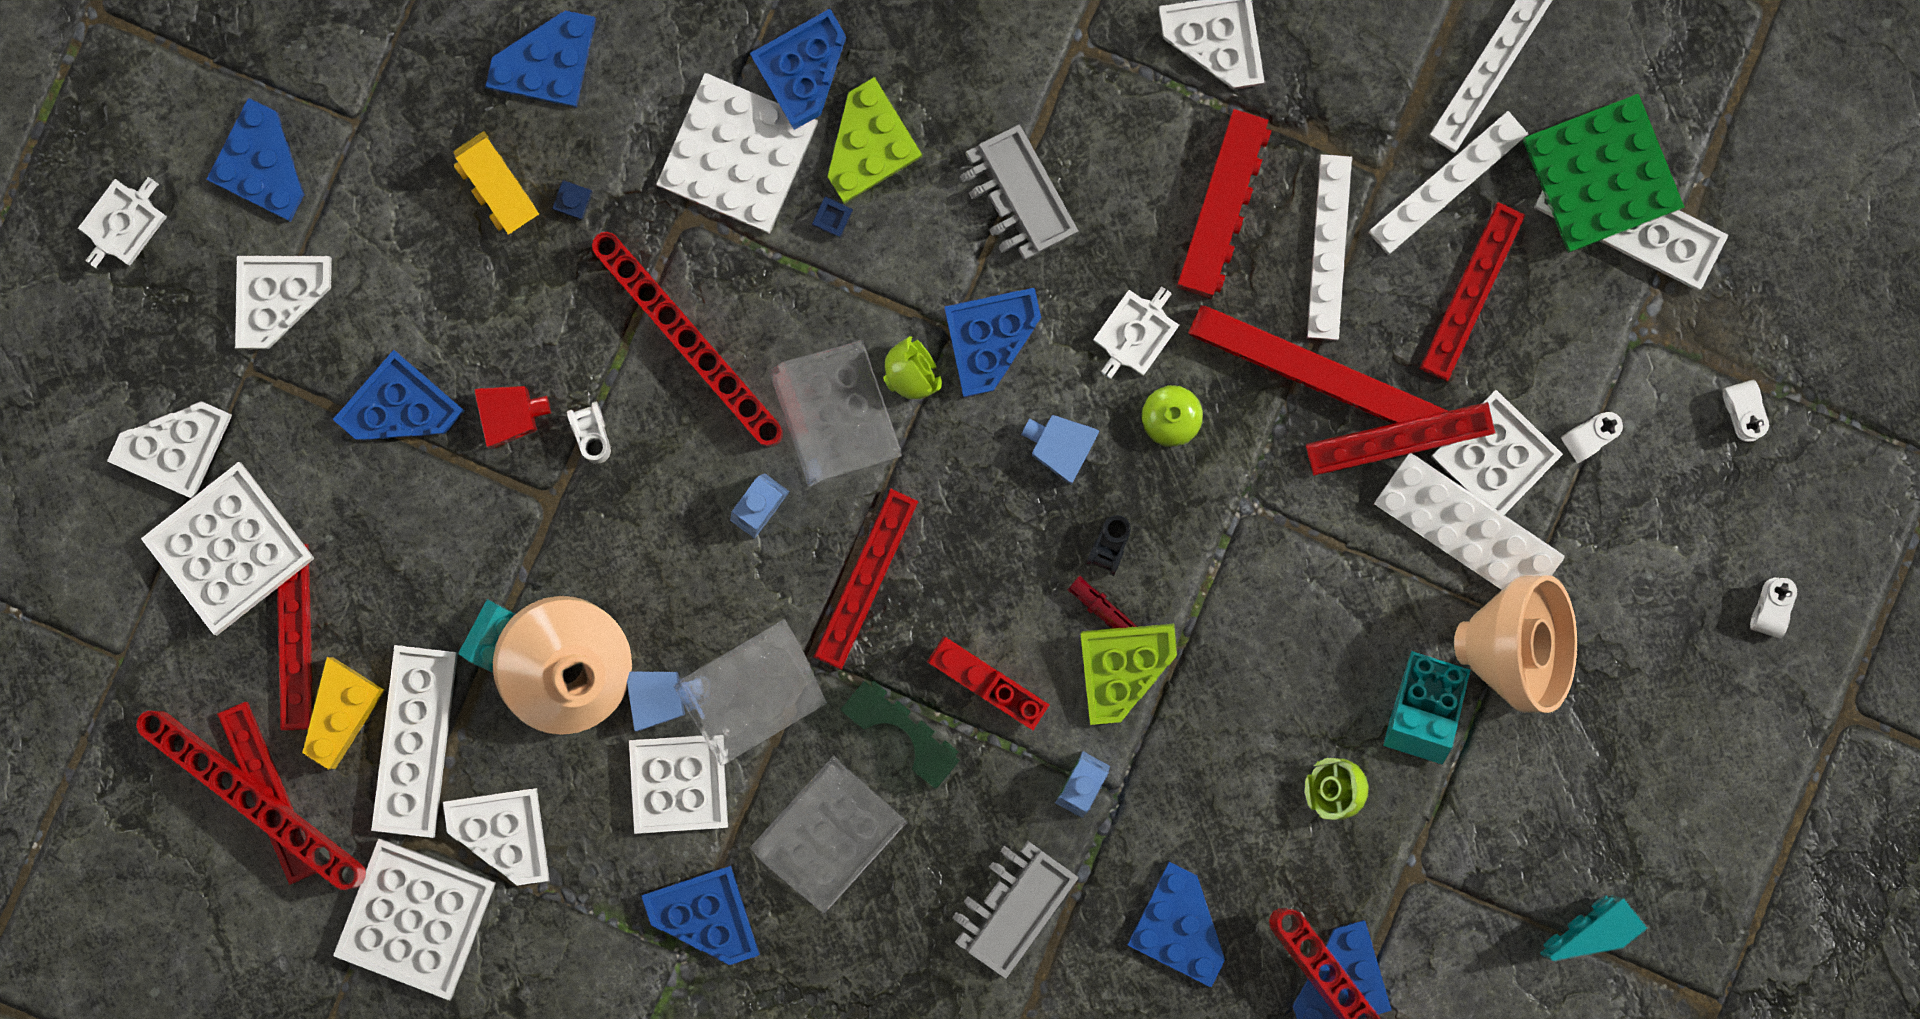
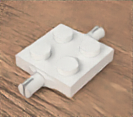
[78,177,167,268]
[1093,287,1179,379]

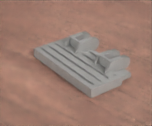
[959,124,1078,260]
[952,841,1079,979]

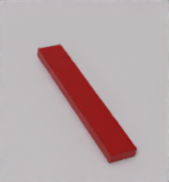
[1419,202,1525,382]
[1306,402,1496,476]
[813,488,919,670]
[277,544,313,730]
[217,701,317,885]

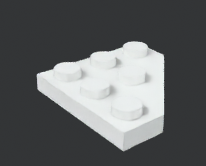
[1159,0,1265,89]
[235,256,331,349]
[107,401,232,498]
[443,788,550,886]

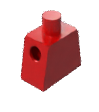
[474,386,551,449]

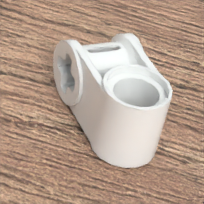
[1723,380,1769,442]
[567,401,611,464]
[1561,412,1623,464]
[1750,577,1797,639]

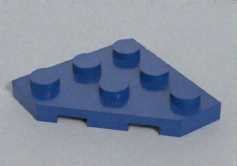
[750,9,846,130]
[486,11,596,108]
[206,98,304,222]
[944,287,1041,398]
[333,350,465,441]
[1127,862,1225,987]
[641,866,760,965]
[1292,920,1392,1019]

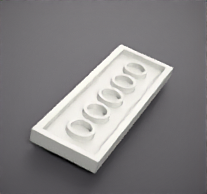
[1534,190,1728,291]
[1374,453,1564,590]
[371,645,458,838]

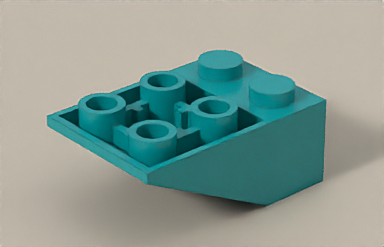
[458,599,516,673]
[1383,651,1471,765]
[1540,895,1647,961]

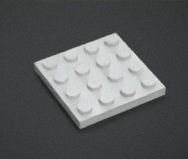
[656,73,818,234]
[141,462,315,636]
[333,839,496,1000]

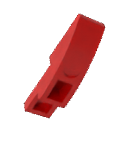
[927,636,1050,730]

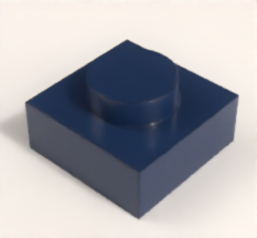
[552,180,593,221]
[812,197,853,238]

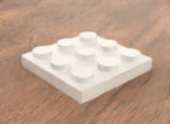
[1431,390,1563,515]
[629,734,728,834]

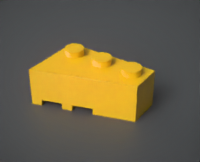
[453,131,539,235]
[303,657,386,769]

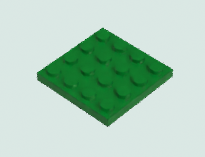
[1522,93,1685,253]

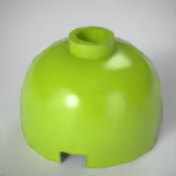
[884,336,942,400]
[1142,385,1203,447]
[1305,758,1369,820]

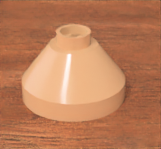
[1454,575,1577,713]
[493,596,632,734]

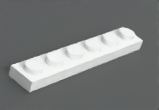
[1429,0,1552,153]
[1369,111,1528,255]
[1307,154,1352,341]

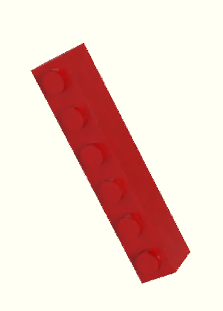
[1176,109,1272,299]

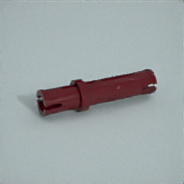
[1067,575,1137,629]

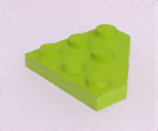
[828,77,922,204]
[1081,624,1177,725]

